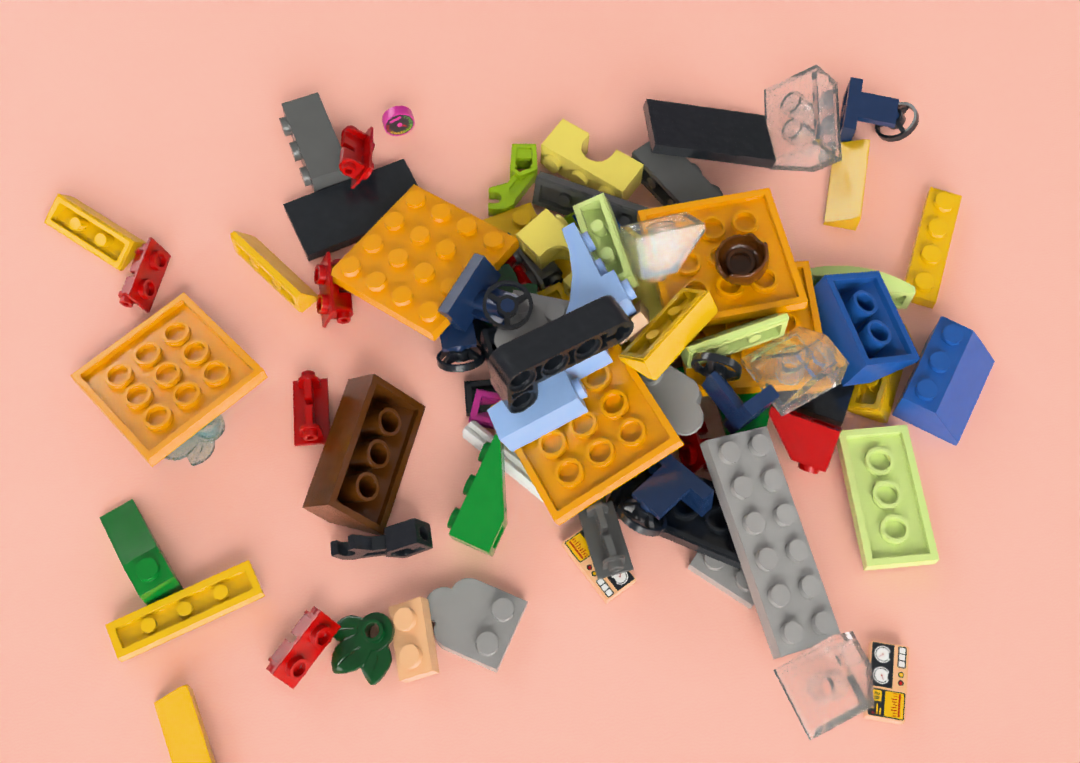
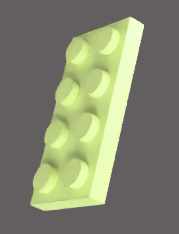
[837,425,940,571]

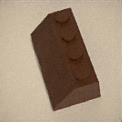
[302,374,426,535]

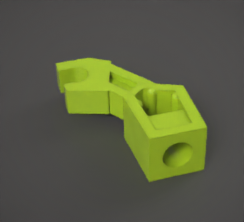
[488,143,538,216]

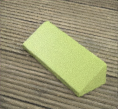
[572,192,639,288]
[680,313,789,369]

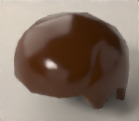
[715,233,769,286]

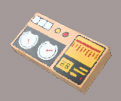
[562,529,636,604]
[863,640,909,725]

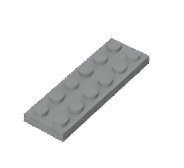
[700,426,842,660]

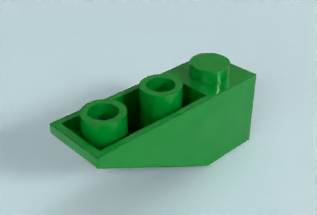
[447,434,508,557]

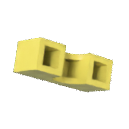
[540,119,644,200]
[516,208,572,297]

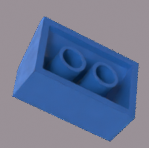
[814,271,920,386]
[892,316,995,446]

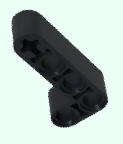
[489,295,634,414]

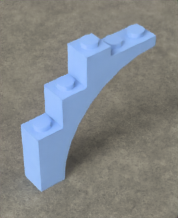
[487,222,637,452]

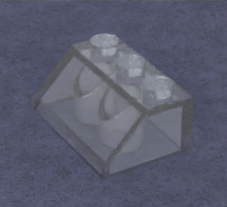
[764,64,842,172]

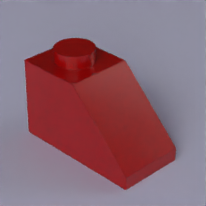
[769,404,843,474]

